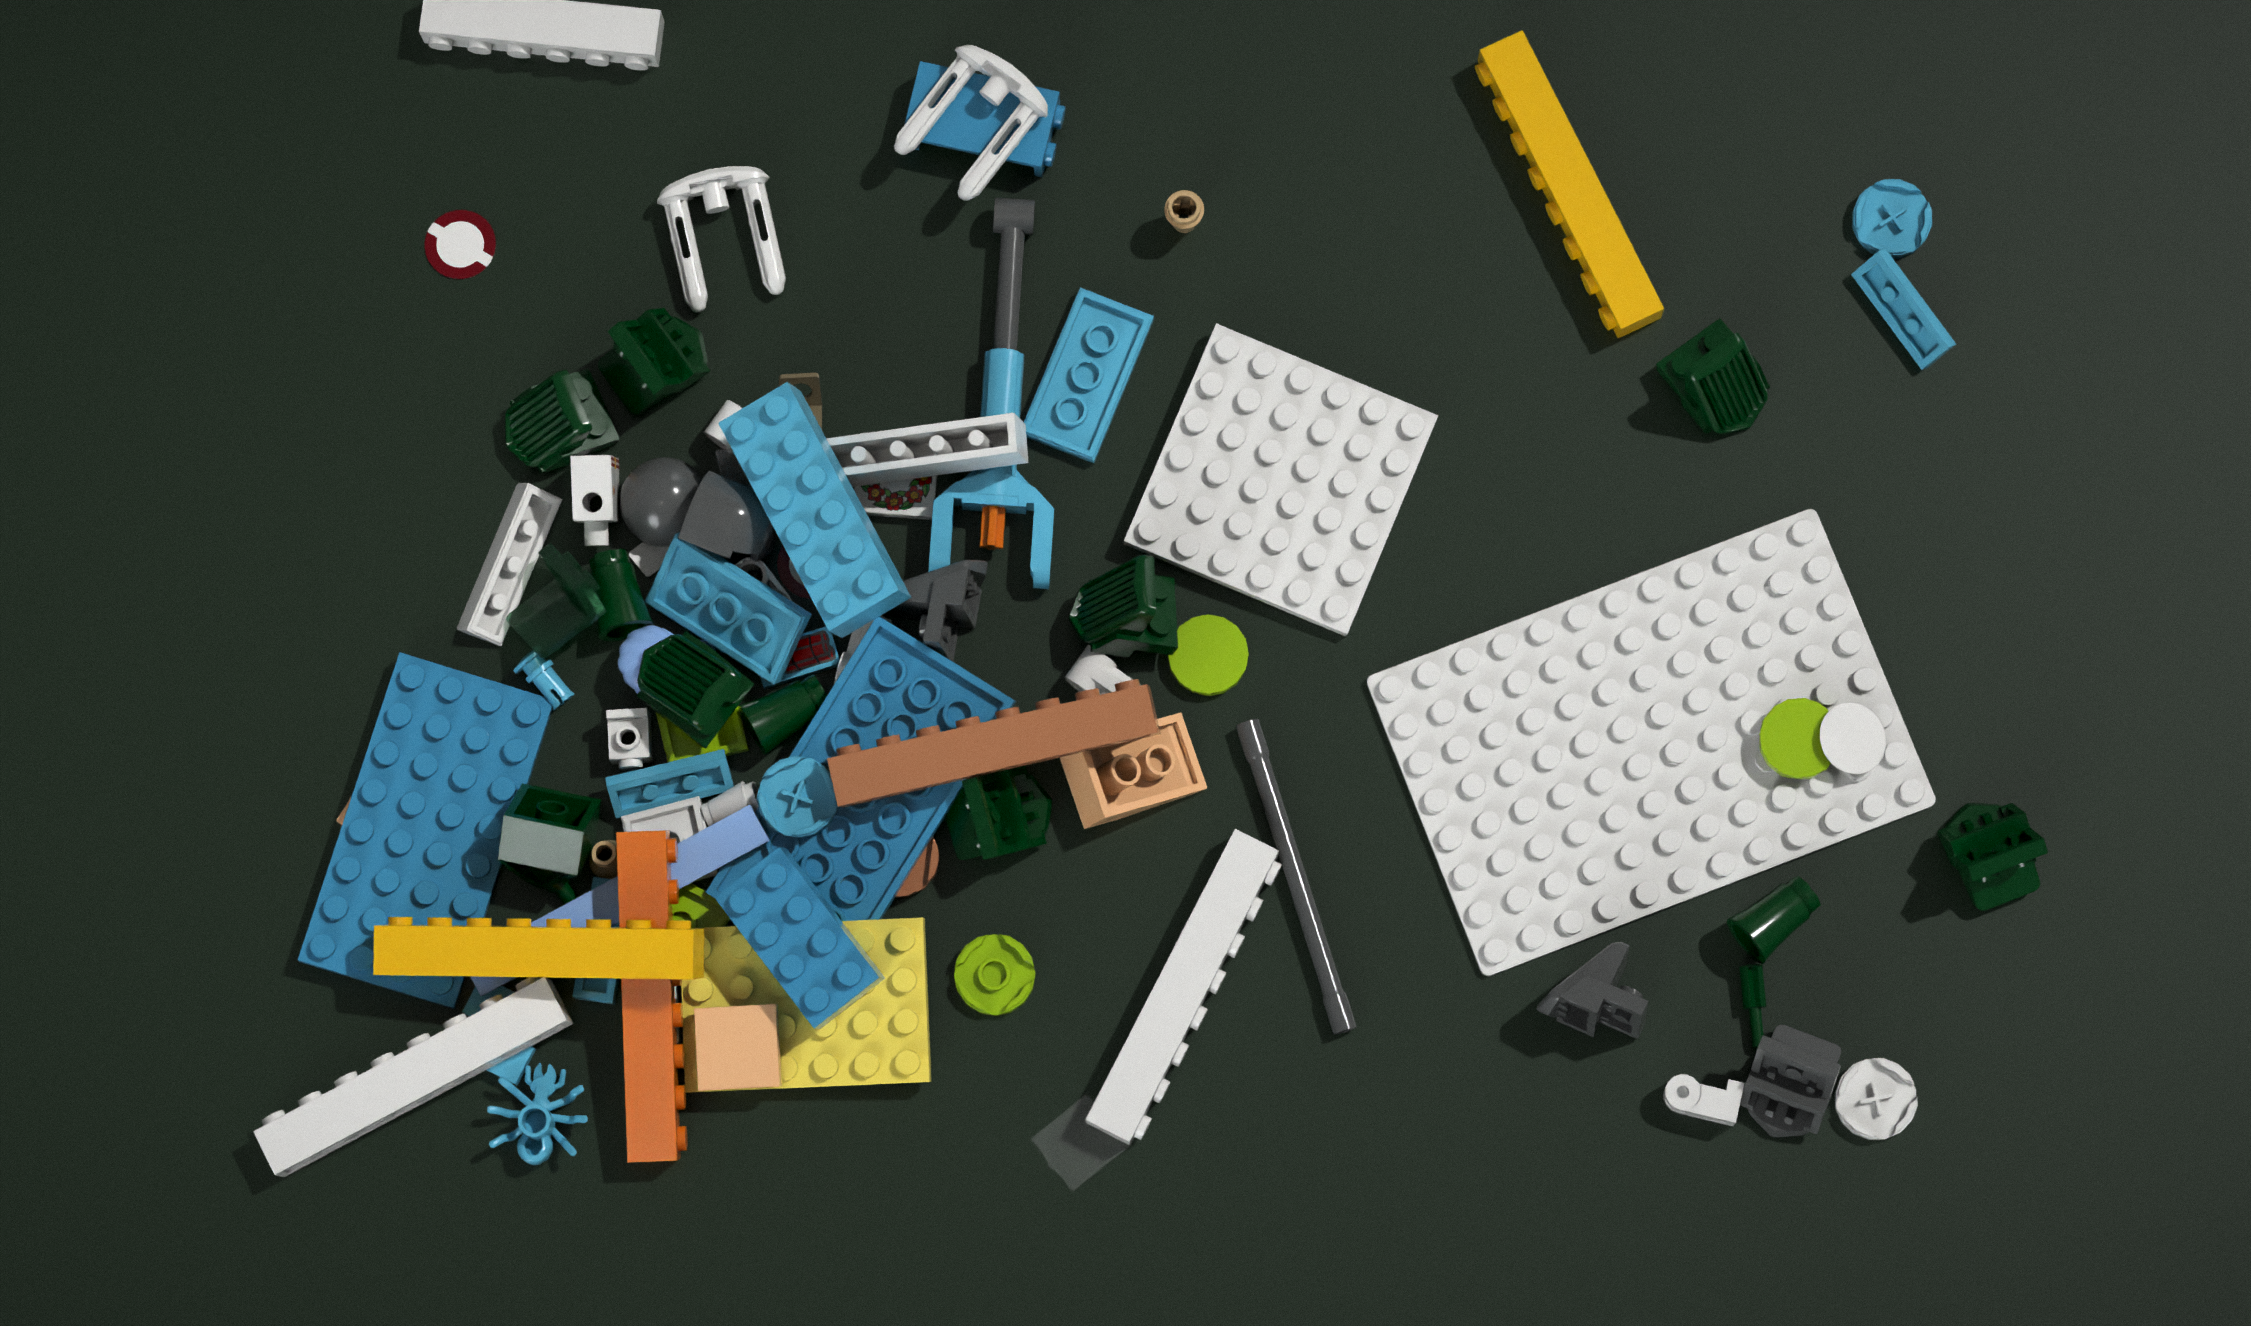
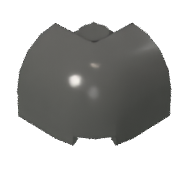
[678,471,778,562]

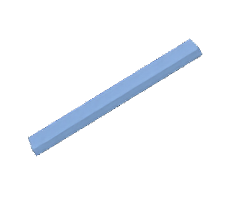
[470,805,770,996]

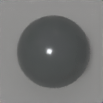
[619,457,703,547]

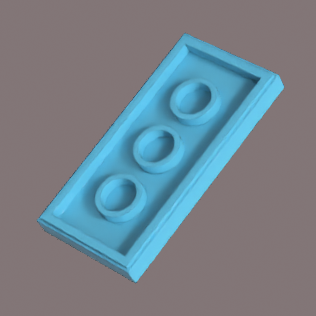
[1024,287,1154,464]
[645,532,812,685]

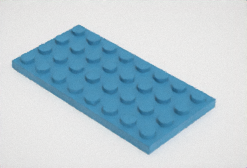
[706,616,1016,921]
[298,652,553,1010]

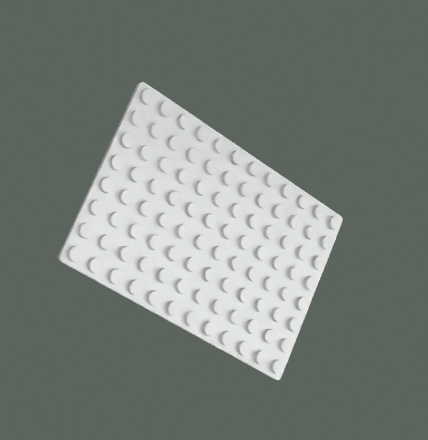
[1367,509,1936,976]

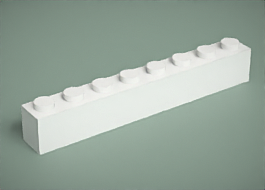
[1085,829,1282,1146]
[253,977,574,1177]

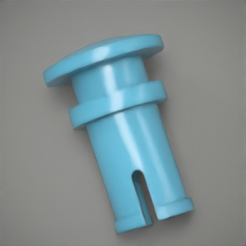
[513,646,575,711]

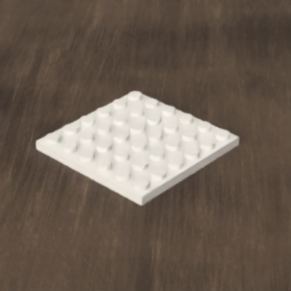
[1123,323,1438,637]

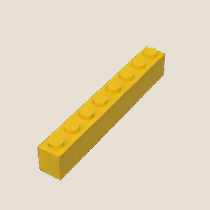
[1475,30,1664,338]
[373,917,704,980]

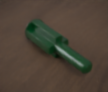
[1739,964,1767,1049]

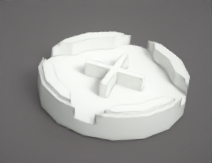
[1835,1058,1918,1140]

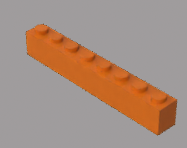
[616,830,688,1163]

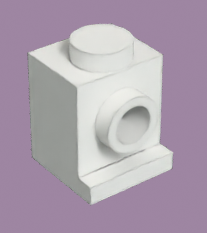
[606,708,653,770]

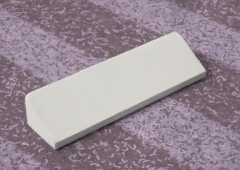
[457,483,562,646]

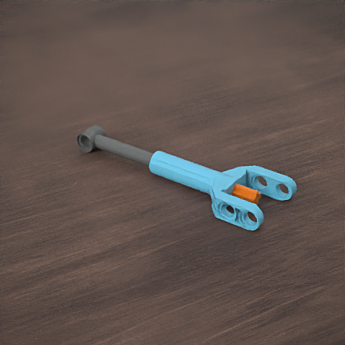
[928,197,1054,589]

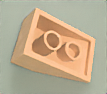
[1060,712,1207,829]

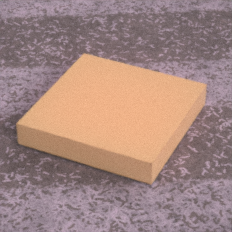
[694,1004,782,1091]

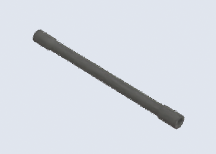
[1236,719,1357,1035]

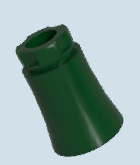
[589,549,654,641]
[738,675,827,755]
[1727,876,1821,964]

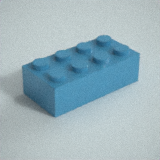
[714,847,885,1029]

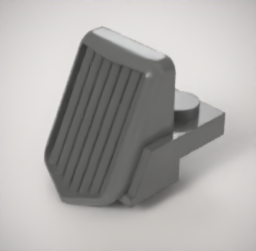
[891,560,988,661]
[1536,942,1648,1039]
[1740,1025,1841,1137]

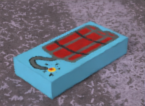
[760,626,840,689]

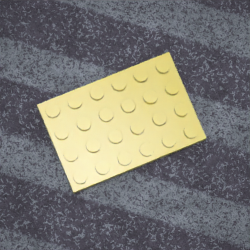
[681,917,932,1093]

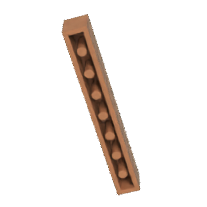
[827,679,1161,808]

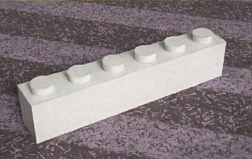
[419,0,665,70]
[826,413,1029,487]

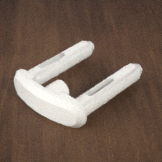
[894,45,1048,201]
[657,166,786,312]

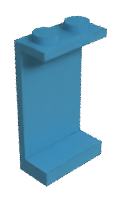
[904,61,1066,177]

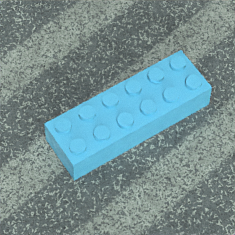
[718,382,911,638]

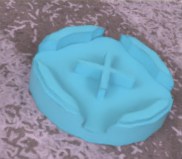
[1852,179,1932,259]
[757,756,838,838]

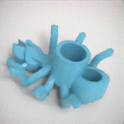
[487,1063,588,1165]

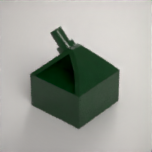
[498,783,601,905]

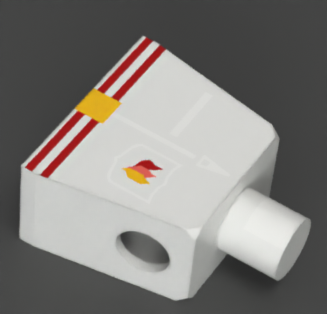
[570,455,619,546]

